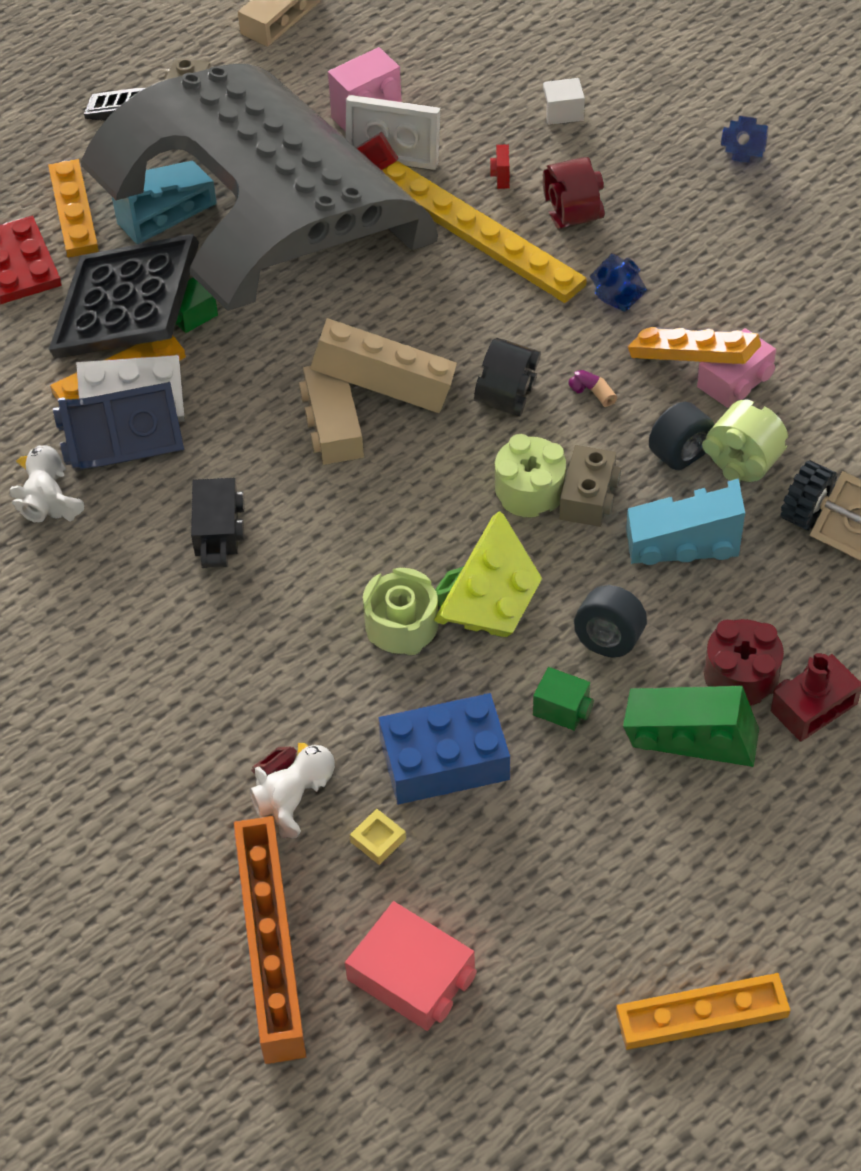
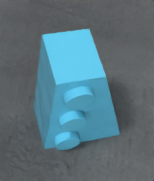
[112,161,217,244]
[626,478,745,565]

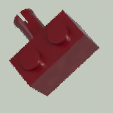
[770,653,861,742]

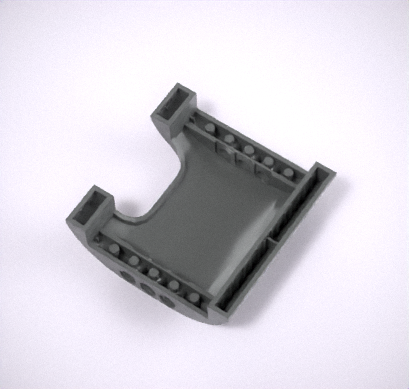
[81,64,438,311]

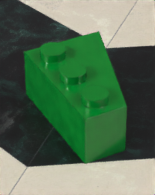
[623,686,759,767]

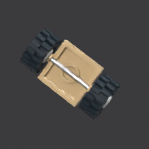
[780,460,861,561]

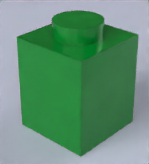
[175,277,218,333]
[533,667,594,731]

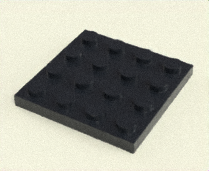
[49,233,199,359]

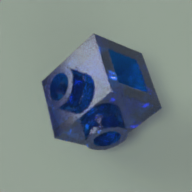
[721,116,769,163]
[590,253,648,312]

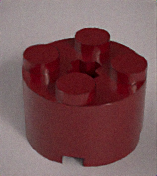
[543,157,605,229]
[704,619,784,706]

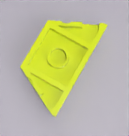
[434,511,542,637]

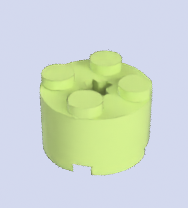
[702,400,788,482]
[495,434,566,517]
[363,568,439,655]

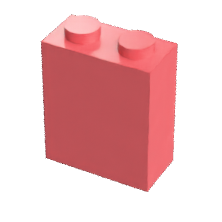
[345,901,477,1031]

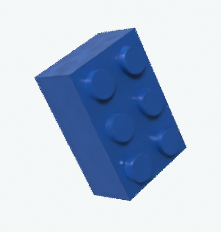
[378,693,510,805]

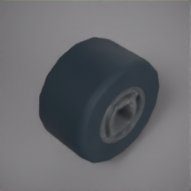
[649,401,715,470]
[574,585,647,658]

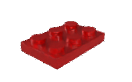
[0,215,62,305]

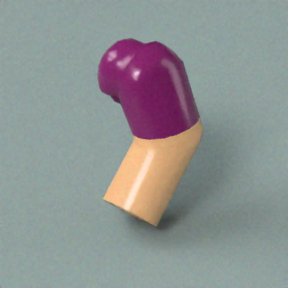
[568,370,617,407]

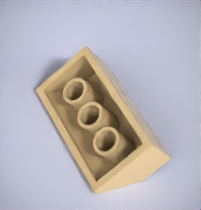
[310,318,457,413]

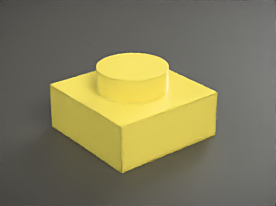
[350,809,406,865]

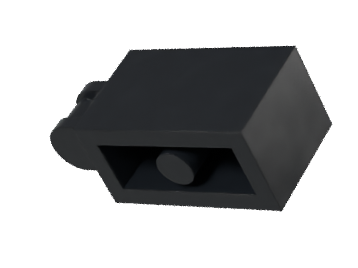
[191,477,245,569]

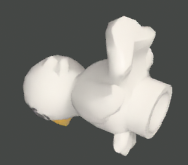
[9,446,84,522]
[250,743,335,839]

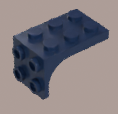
[53,382,184,472]

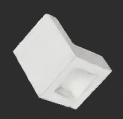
[543,78,585,125]

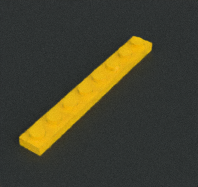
[382,161,587,303]

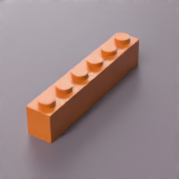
[234,816,307,1064]

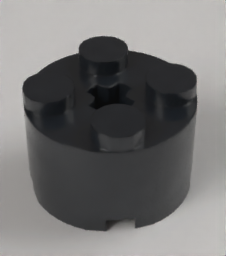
[474,338,541,417]

